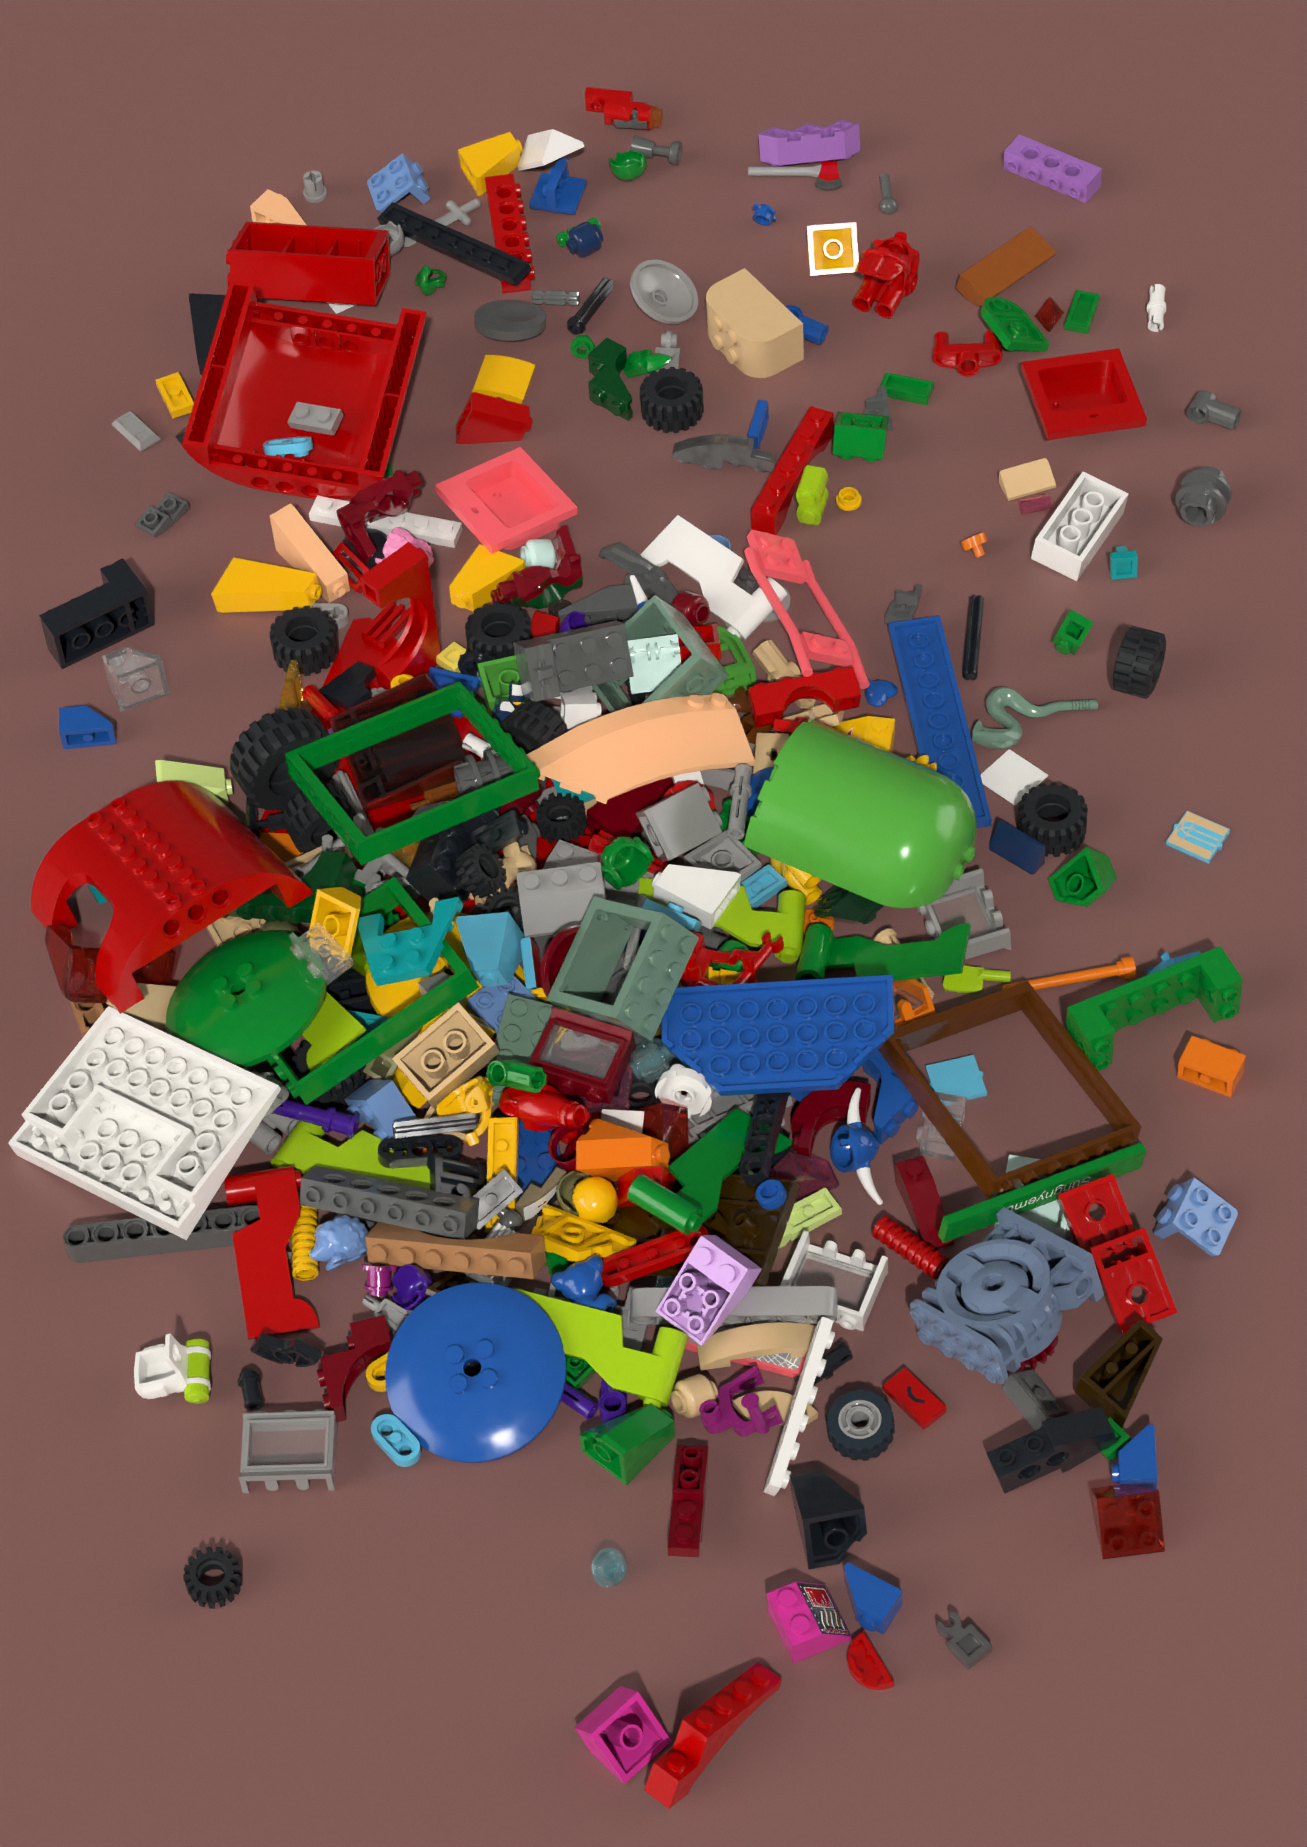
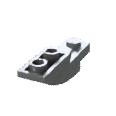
[672,434,777,473]

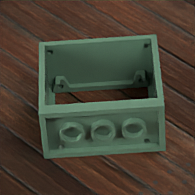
[592,595,729,713]
[546,897,699,1041]

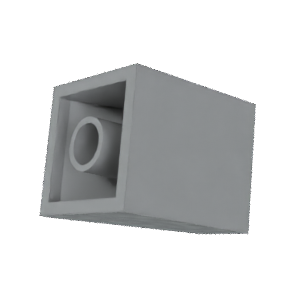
[636,783,723,862]

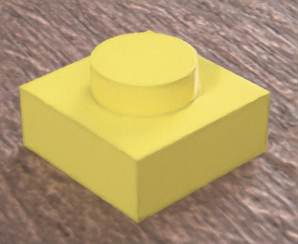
[436,642,466,673]

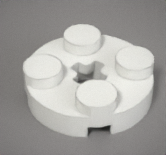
[655,1064,714,1119]

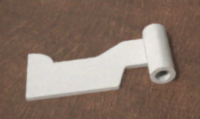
[640,515,787,641]

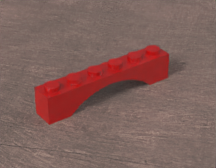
[751,406,834,535]

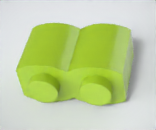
[796,465,829,526]

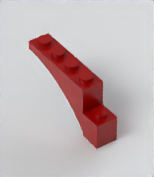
[644,1662,782,1809]

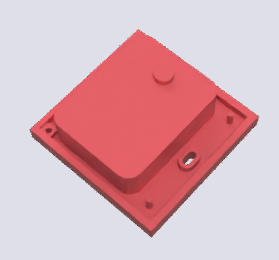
[435,447,578,554]

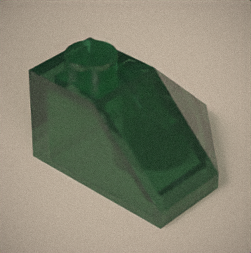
[813,885,884,925]

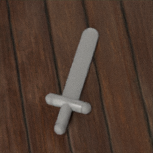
[403,198,481,247]

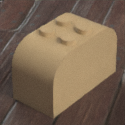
[706,268,804,378]

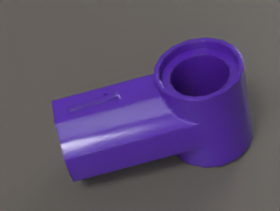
[599,1379,628,1424]

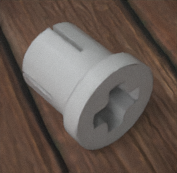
[303,170,327,203]

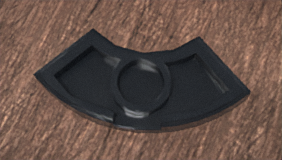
[250,1332,323,1367]

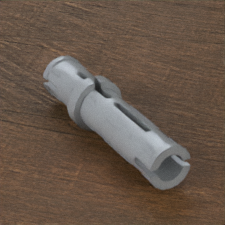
[727,764,752,840]

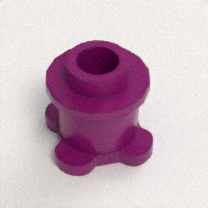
[362,1263,397,1296]

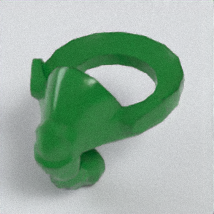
[414,266,447,296]

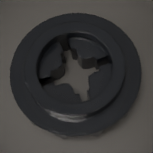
[458,648,497,678]

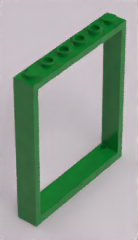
[285,681,540,865]
[236,877,479,1105]

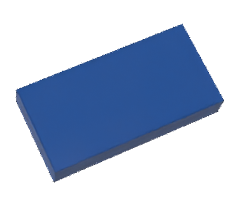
[748,399,769,449]

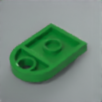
[980,297,1050,352]

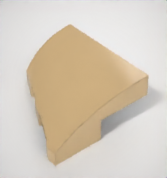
[783,704,844,737]

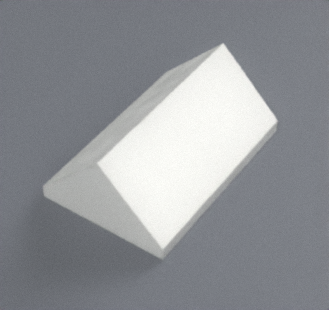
[517,129,585,171]

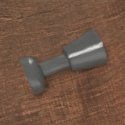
[630,135,682,166]

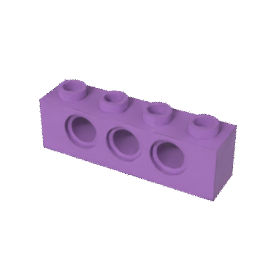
[1004,134,1102,203]

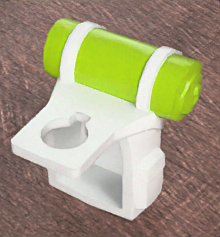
[134,1334,211,1404]

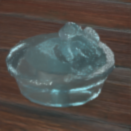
[591,1548,627,1587]

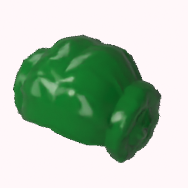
[601,836,654,890]

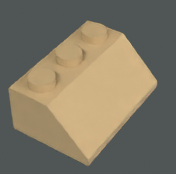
[392,1002,500,1109]

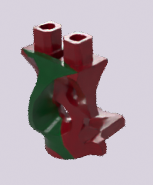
[490,525,583,609]

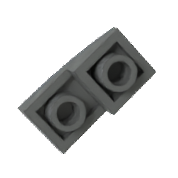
[134,492,190,538]

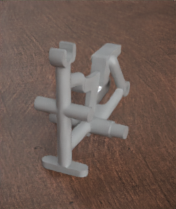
[291,813,421,898]

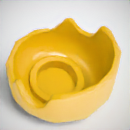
[572,1176,618,1224]

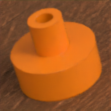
[961,532,988,558]

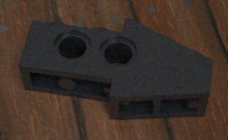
[986,1407,1117,1494]

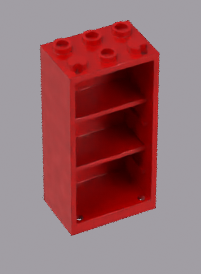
[226,221,390,305]

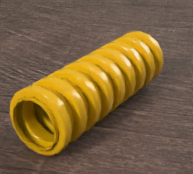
[291,1202,319,1281]

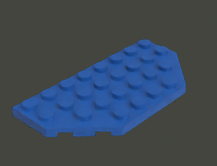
[662,975,895,1096]

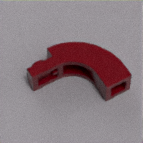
[791,1081,871,1164]

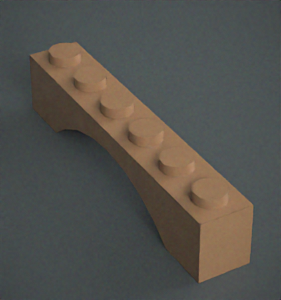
[365,1222,547,1279]

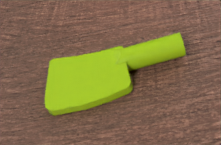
[943,965,1011,993]

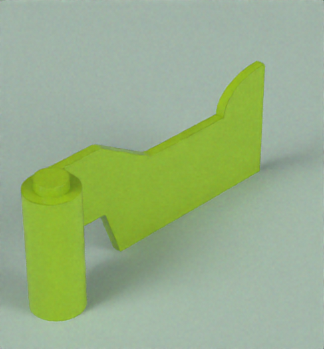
[271,1121,450,1190]

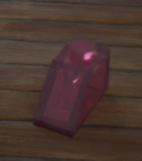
[768,1152,840,1201]

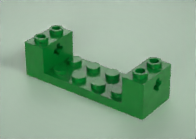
[1066,946,1243,1071]

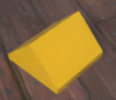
[807,222,859,276]

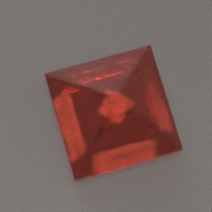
[1035,297,1064,332]

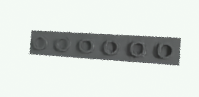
[300,1166,479,1240]

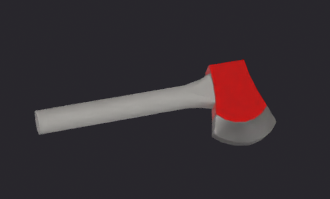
[748,161,842,191]

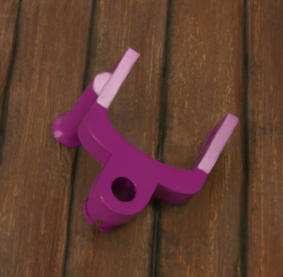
[699,1365,784,1437]

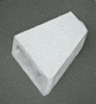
[652,864,741,930]

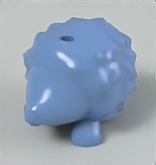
[309,1215,369,1272]

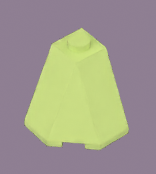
[155,760,233,807]

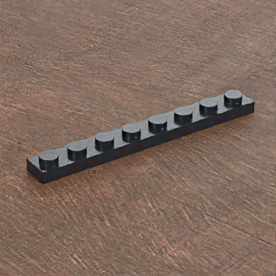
[377,202,531,286]

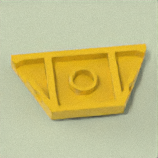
[531,1204,636,1262]

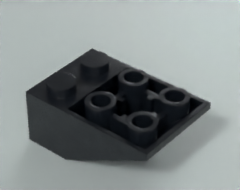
[321,949,378,1015]

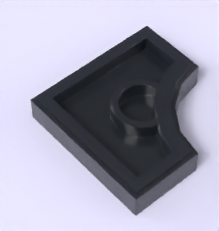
[318,661,376,713]

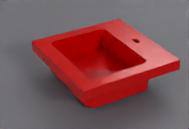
[1021,348,1147,440]

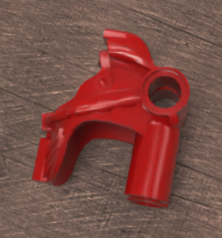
[852,232,920,319]

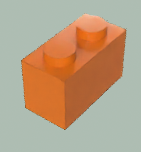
[1177,1036,1246,1098]

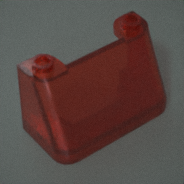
[45,925,176,1003]

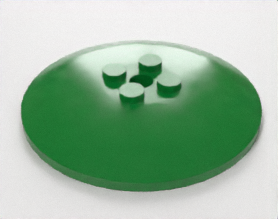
[166,931,327,1068]

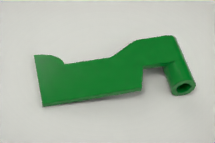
[795,923,971,981]

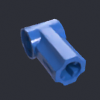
[785,305,829,345]

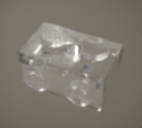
[288,922,355,985]

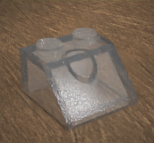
[101,647,170,712]

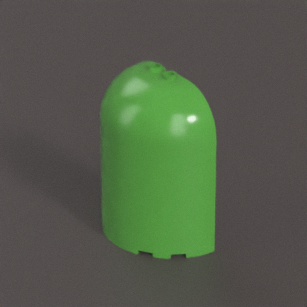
[744,719,977,908]

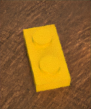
[155,372,194,419]

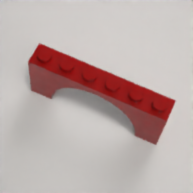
[360,542,441,692]

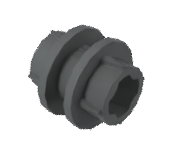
[1175,466,1232,527]
[454,749,514,795]

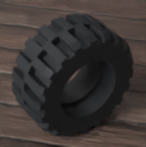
[230,707,338,811]

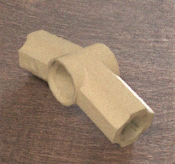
[752,640,816,709]

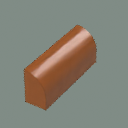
[956,226,1057,306]

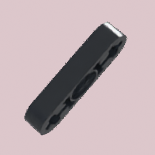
[378,1135,462,1168]

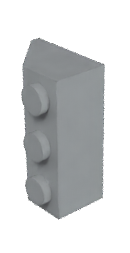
[516,862,605,938]

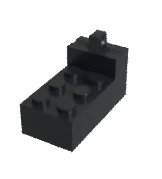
[39,558,155,669]
[406,788,502,904]

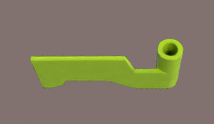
[638,878,806,963]
[302,991,366,1072]
[514,1288,689,1410]

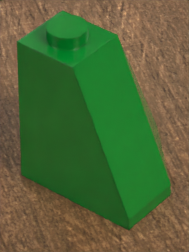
[579,1404,676,1486]

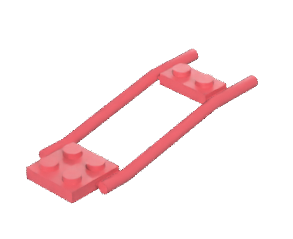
[744,530,870,689]

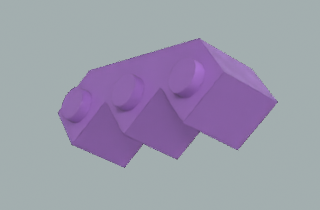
[758,120,861,166]

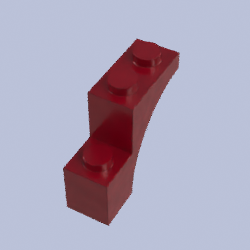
[317,1315,391,1422]

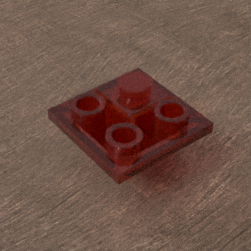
[1091,1484,1165,1559]

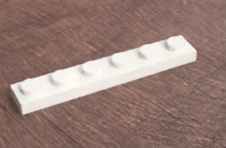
[309,495,463,548]
[763,1317,835,1496]

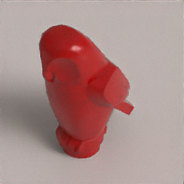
[499,1084,589,1131]

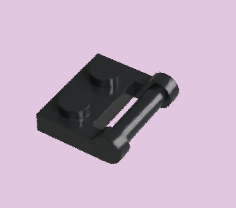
[427,1152,487,1198]

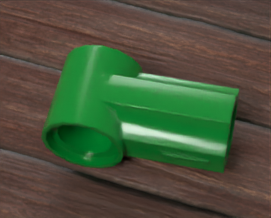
[487,1059,547,1093]

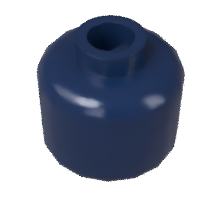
[566,222,603,258]

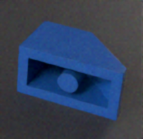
[59,705,117,749]
[1111,1425,1158,1495]
[844,1562,902,1635]

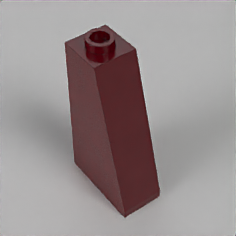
[587,777,674,839]

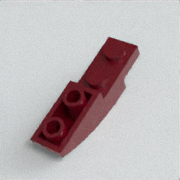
[668,1445,708,1557]

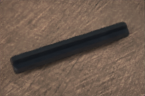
[963,595,984,681]

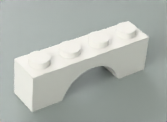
[555,686,601,730]

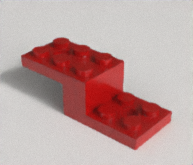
[1057,1173,1178,1334]

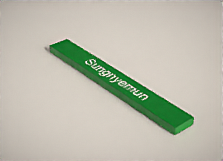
[938,1142,1147,1243]

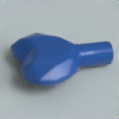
[865,678,898,707]

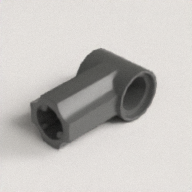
[1186,390,1242,430]

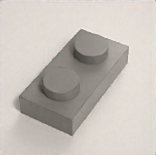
[287,402,344,436]

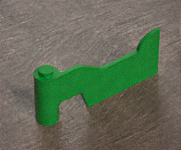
[627,1108,792,1235]

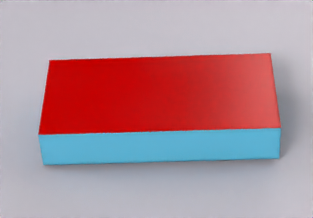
[520,937,542,1000]

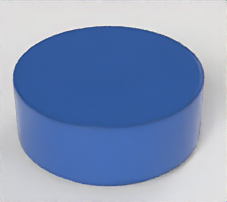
[755,1179,787,1210]

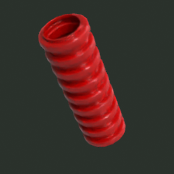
[872,1216,949,1280]

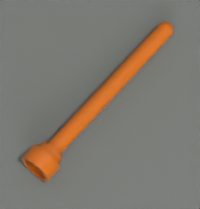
[1000,956,1137,991]

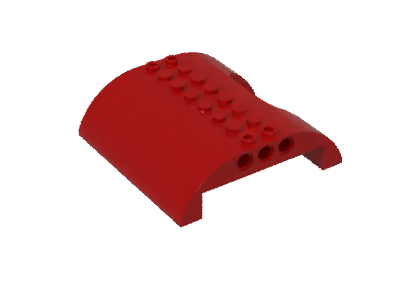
[31,781,313,1014]

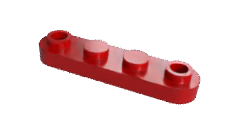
[601,1225,709,1287]

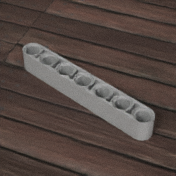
[630,1286,838,1325]

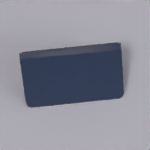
[989,820,1046,875]

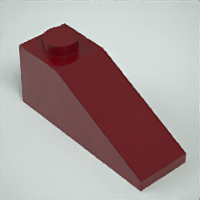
[895,1155,954,1250]

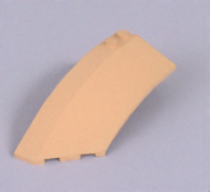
[526,693,755,804]

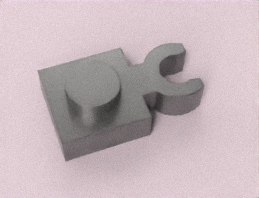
[936,1612,992,1670]

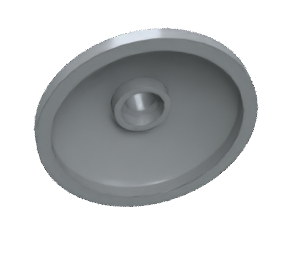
[630,260,698,324]

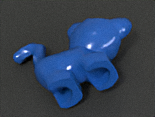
[550,1255,617,1313]

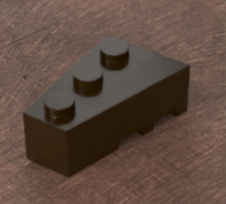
[1074,1319,1163,1428]

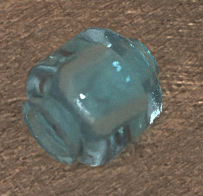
[628,1041,673,1084]

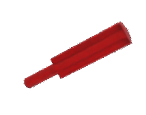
[302,685,346,730]

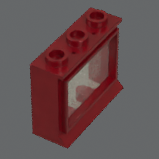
[529,1007,636,1105]

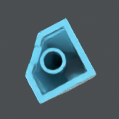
[456,912,525,987]

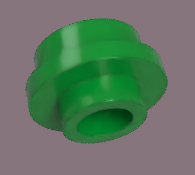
[570,335,595,359]

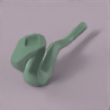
[972,687,1098,750]

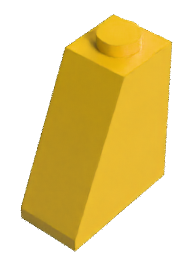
[458,132,523,196]
[449,544,526,612]

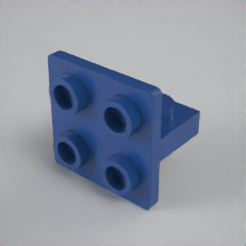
[529,158,587,215]

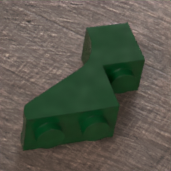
[588,338,633,421]

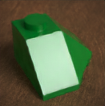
[1048,847,1117,907]

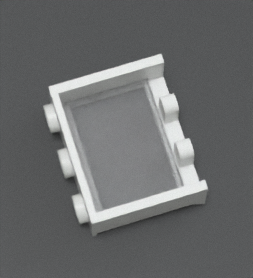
[780,1231,888,1332]

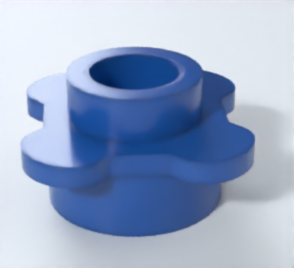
[752,204,777,226]

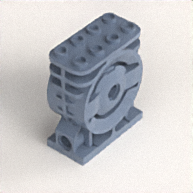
[910,1207,1104,1384]

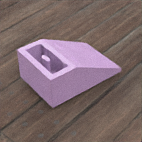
[655,1235,762,1346]

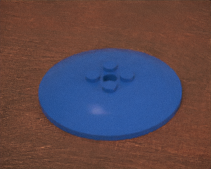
[385,1283,567,1463]

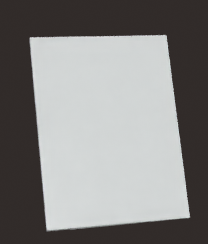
[8,1006,281,1240]

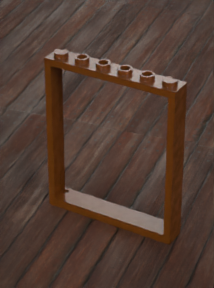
[879,981,1142,1199]

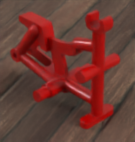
[680,930,784,987]

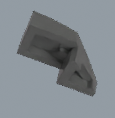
[864,386,893,431]
[885,584,923,625]

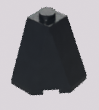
[789,1469,867,1570]

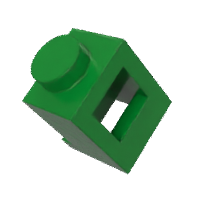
[1052,609,1094,655]

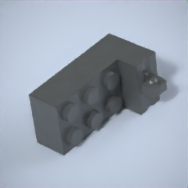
[513,620,634,702]

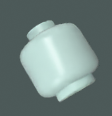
[520,539,557,569]

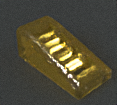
[278,660,303,710]

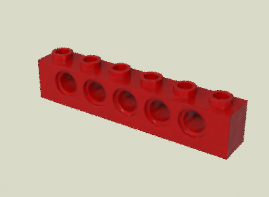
[485,174,535,294]

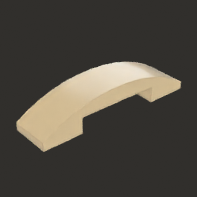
[697,1322,816,1370]

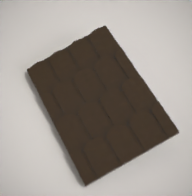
[599,1168,800,1286]

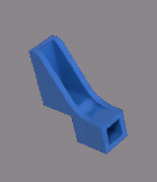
[863,1048,919,1145]

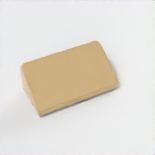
[999,458,1056,501]

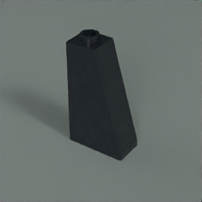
[189,293,226,375]

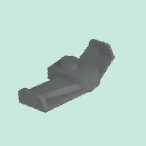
[599,542,679,605]

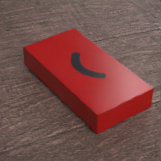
[882,1368,946,1430]

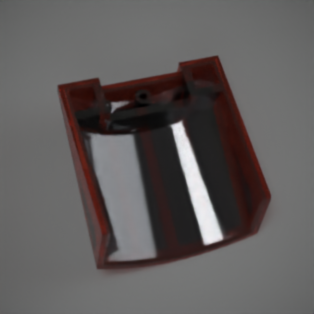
[329,673,468,811]

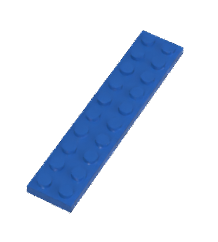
[888,616,992,828]

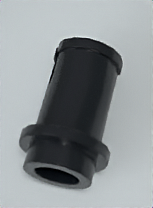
[237,1369,264,1411]

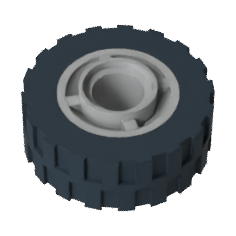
[826,1389,895,1461]

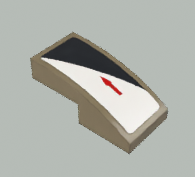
[515,1167,567,1223]

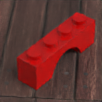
[747,667,861,728]

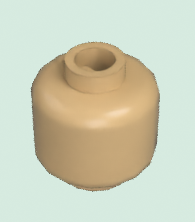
[671,1374,718,1418]

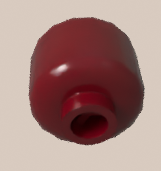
[671,591,710,626]

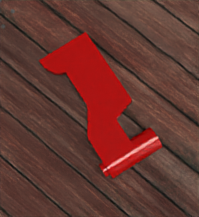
[224,1166,320,1340]

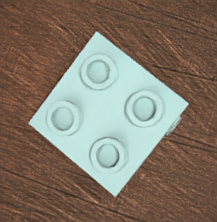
[627,634,682,694]

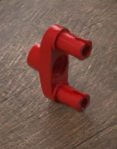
[932,330,1003,377]

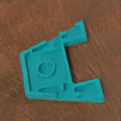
[357,897,463,986]

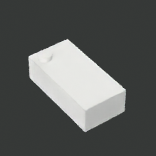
[1031,472,1129,581]

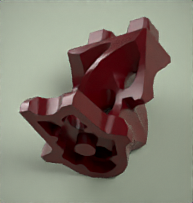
[336,470,423,563]

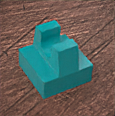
[1110,546,1138,580]

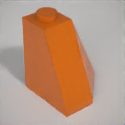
[576,1119,670,1182]

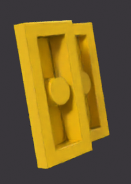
[472,355,535,404]

